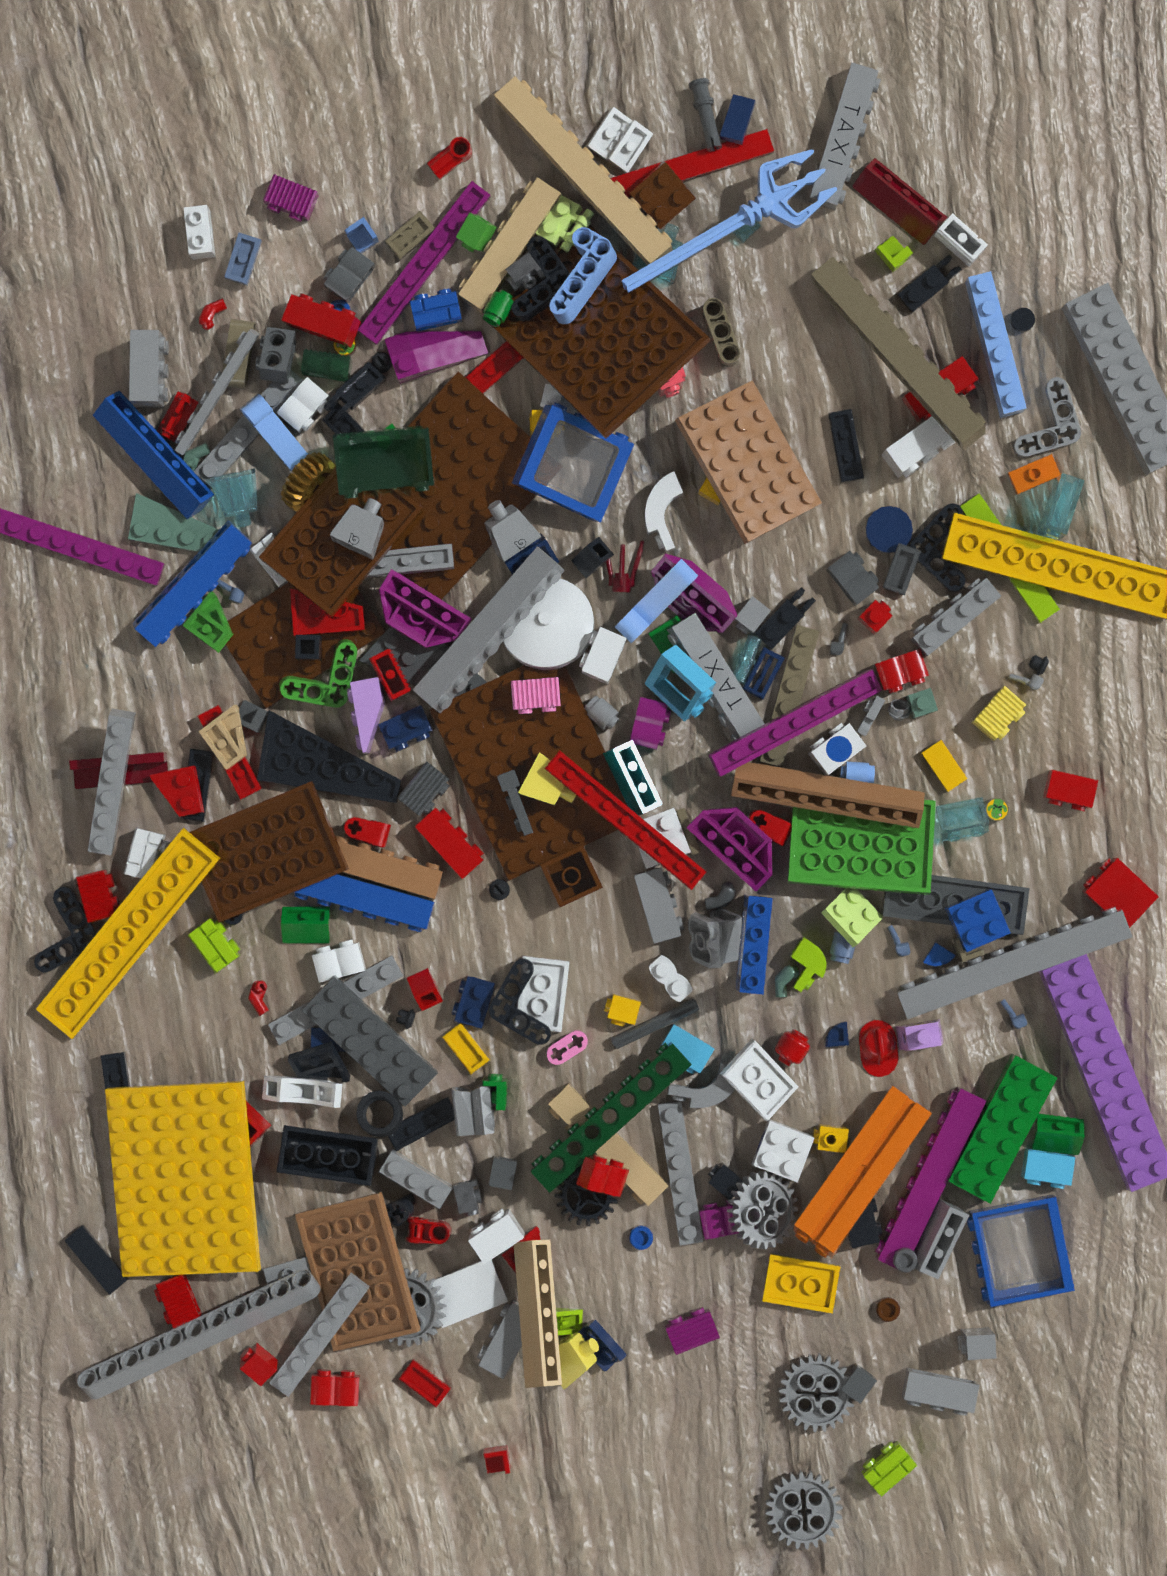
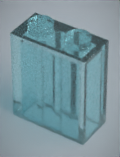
[1038,473,1085,540]

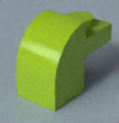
[790,937,826,992]

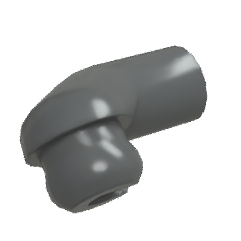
[705,882,736,910]

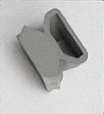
[688,908,742,968]
[451,1084,495,1136]

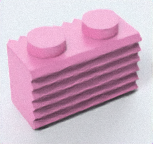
[511,677,561,714]

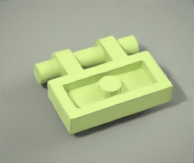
[536,195,594,252]

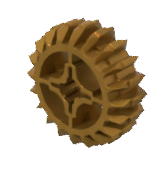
[281,452,336,512]

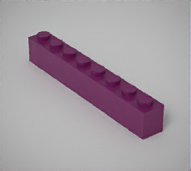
[874,1087,986,1269]

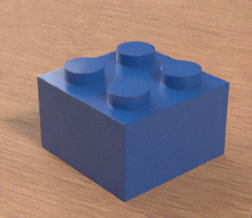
[945,889,1011,952]

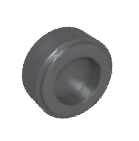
[893,1248,918,1272]

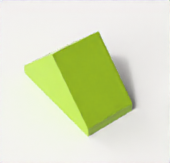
[556,1308,583,1336]

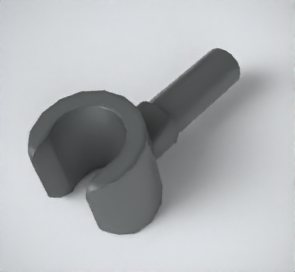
[830,623,848,655]

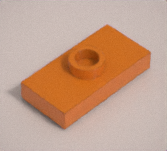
[1008,454,1061,495]

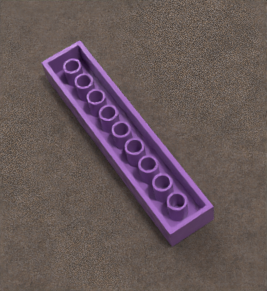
[1039,954,1167,1192]

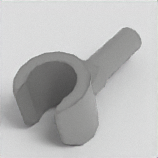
[1009,673,1044,690]

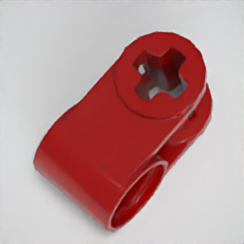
[748,810,792,847]
[344,817,391,848]
[405,1217,452,1244]

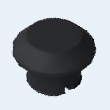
[371,352,392,373]
[1029,655,1049,675]
[489,879,510,900]
[396,1009,416,1029]

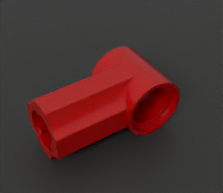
[427,137,472,180]

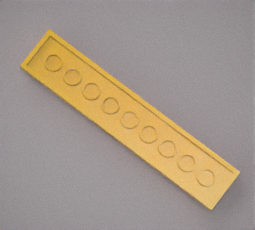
[941,513,1167,620]
[36,828,220,1039]

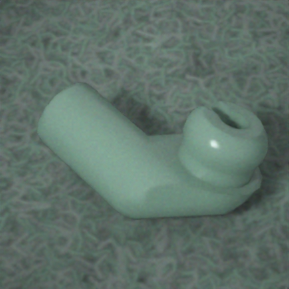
[183,443,210,472]
[775,965,799,998]

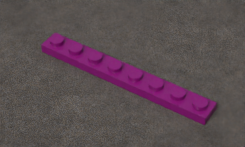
[358,181,491,345]
[0,508,165,586]
[708,669,882,777]

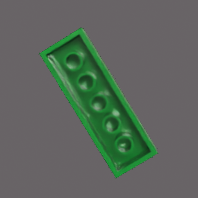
[948,1054,1057,1204]

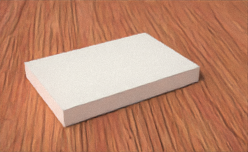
[514,956,570,1032]
[720,1039,798,1121]
[432,1260,508,1328]

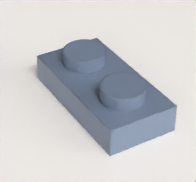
[224,233,262,286]

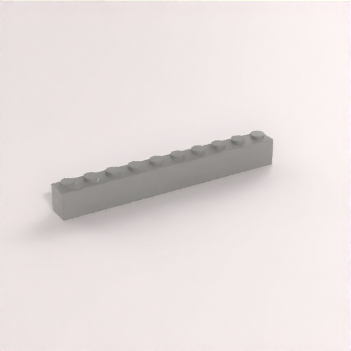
[897,907,1132,1020]

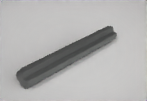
[611,999,699,1049]

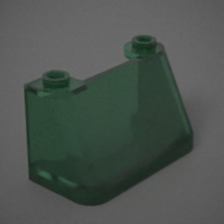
[332,426,434,499]

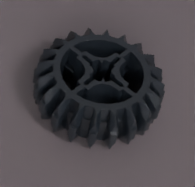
[555,1167,618,1226]

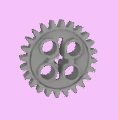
[727,1171,799,1249]
[389,1268,447,1347]
[778,1353,854,1432]
[765,1470,843,1550]

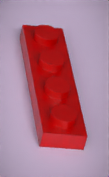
[198,705,262,800]

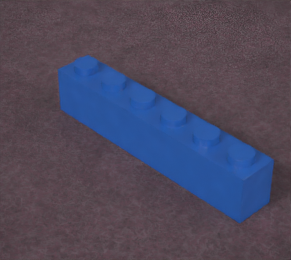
[93,390,214,519]
[132,520,252,647]
[294,874,435,932]

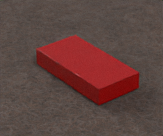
[399,1359,451,1408]

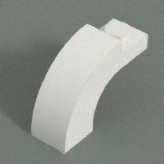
[645,471,683,553]
[262,1076,342,1108]

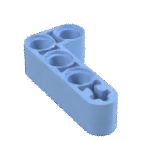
[549,227,617,324]
[240,394,308,471]
[615,559,698,643]

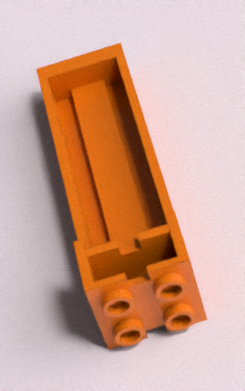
[793,1086,932,1258]

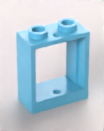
[644,645,716,722]

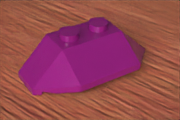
[651,554,738,633]
[379,569,472,648]
[686,807,772,891]

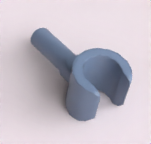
[218,579,244,603]
[887,925,910,956]
[1000,999,1028,1029]

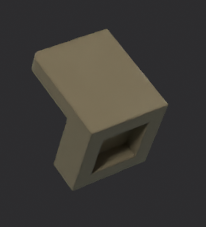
[952,937,985,962]

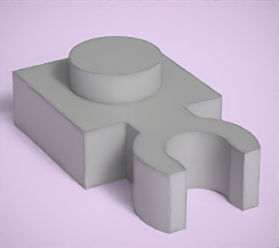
[856,696,885,736]

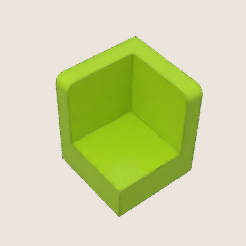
[875,236,913,272]

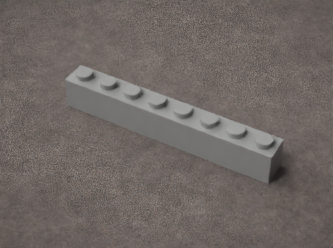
[413,546,565,713]

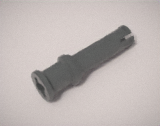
[688,78,722,152]

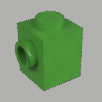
[456,213,497,252]

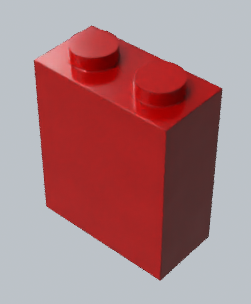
[1082,858,1159,928]

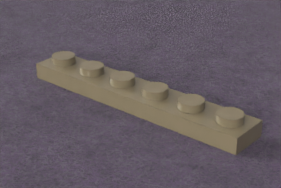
[759,625,820,768]

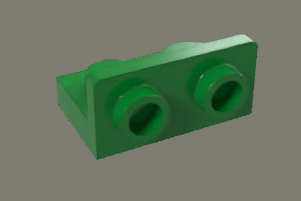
[482,1074,507,1110]

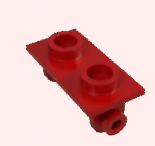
[157,391,199,442]

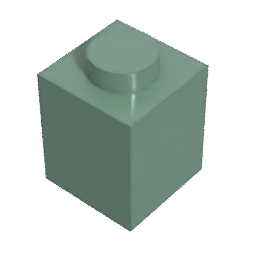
[906,688,938,719]

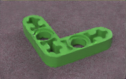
[279,639,357,707]

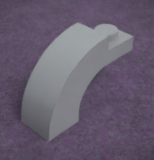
[667,1063,735,1108]

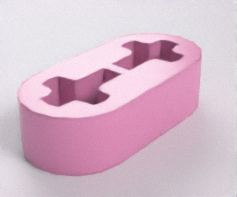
[547,1030,588,1065]

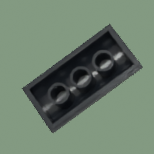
[276,1125,378,1186]

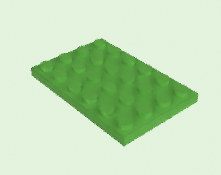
[787,800,936,895]

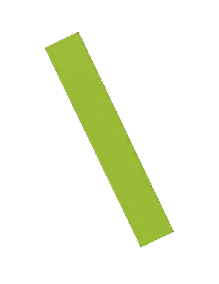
[960,493,1060,623]

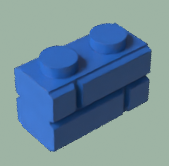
[410,289,463,331]

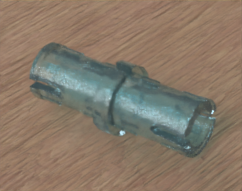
[733,635,762,684]

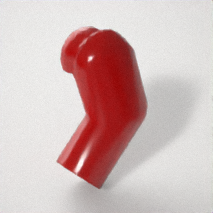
[198,298,227,330]
[248,980,269,1017]

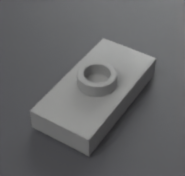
[263,1256,311,1285]

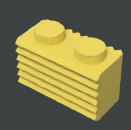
[972,686,1026,741]

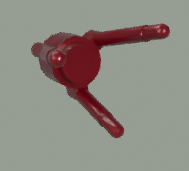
[606,540,645,593]

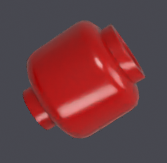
[775,1029,810,1066]

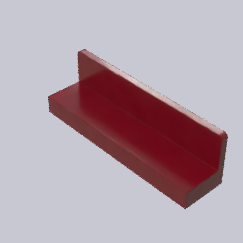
[852,158,947,245]
[69,752,168,789]

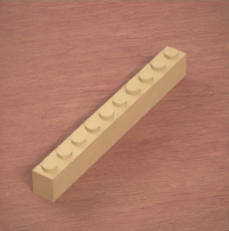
[494,76,673,265]

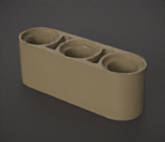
[702,298,740,367]
[222,319,256,389]

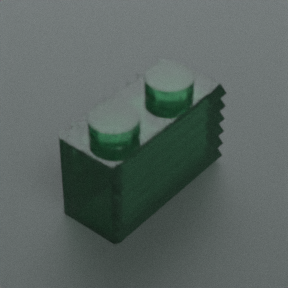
[301,348,353,382]

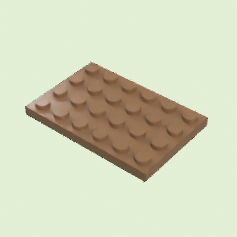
[675,380,822,544]
[295,1192,421,1352]

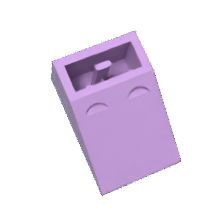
[347,677,385,754]

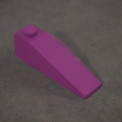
[384,331,488,384]

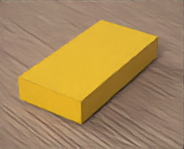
[921,740,967,792]
[442,1023,490,1074]

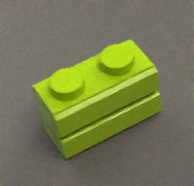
[188,918,241,974]
[861,1441,917,1497]

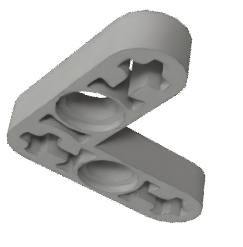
[1013,377,1081,458]

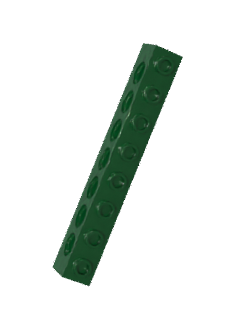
[530,1042,692,1193]

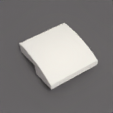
[586,107,653,173]

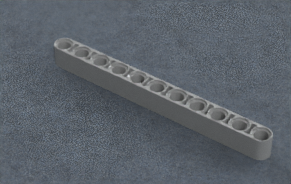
[77,1269,321,1399]

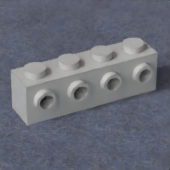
[910,578,1001,657]

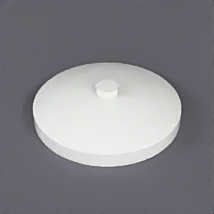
[503,579,594,670]

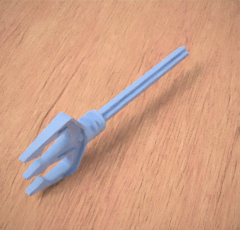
[621,149,837,293]

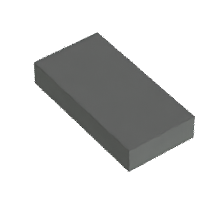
[883,543,921,596]

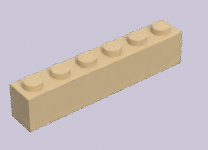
[458,177,561,314]
[548,1083,668,1206]
[514,1240,562,1388]

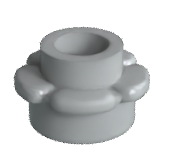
[888,699,911,720]

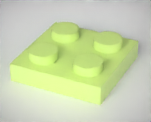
[821,888,883,947]

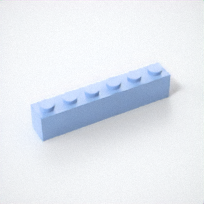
[965,271,1027,418]

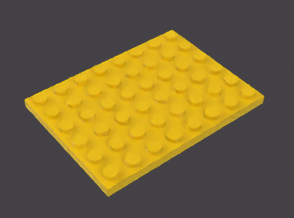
[105,1081,261,1277]

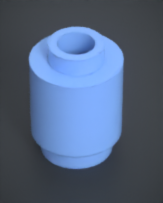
[840,761,875,783]

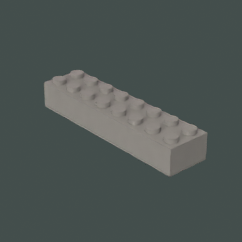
[1061,283,1167,476]

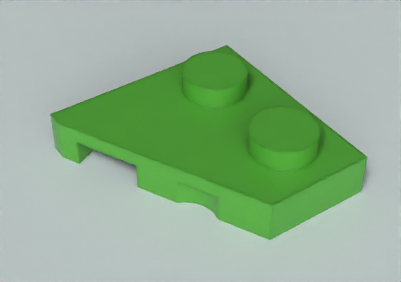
[183,591,233,653]

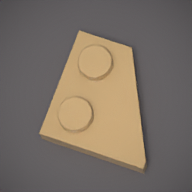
[199,704,247,770]

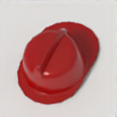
[859,1020,898,1077]

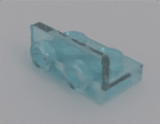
[936,797,989,842]

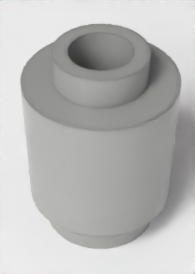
[585,696,619,730]

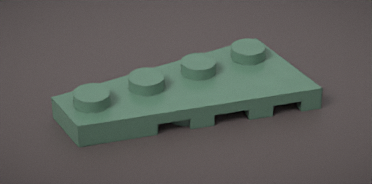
[128,493,219,552]

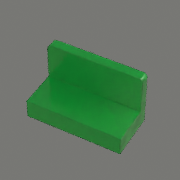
[281,907,330,943]
[1032,1114,1085,1155]

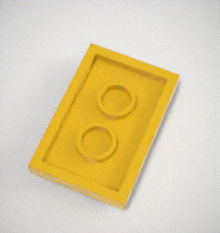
[762,1253,841,1314]

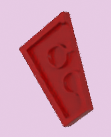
[290,589,365,636]

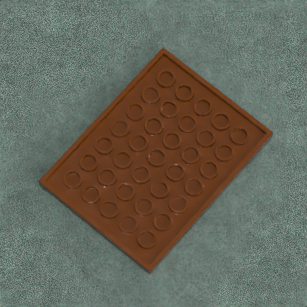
[489,225,711,439]
[373,371,563,600]
[429,665,628,881]

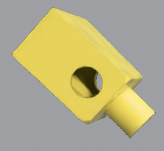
[518,753,576,805]
[558,1332,599,1389]

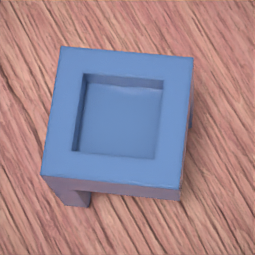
[344,217,379,254]

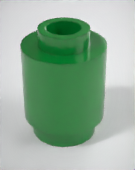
[482,290,514,327]

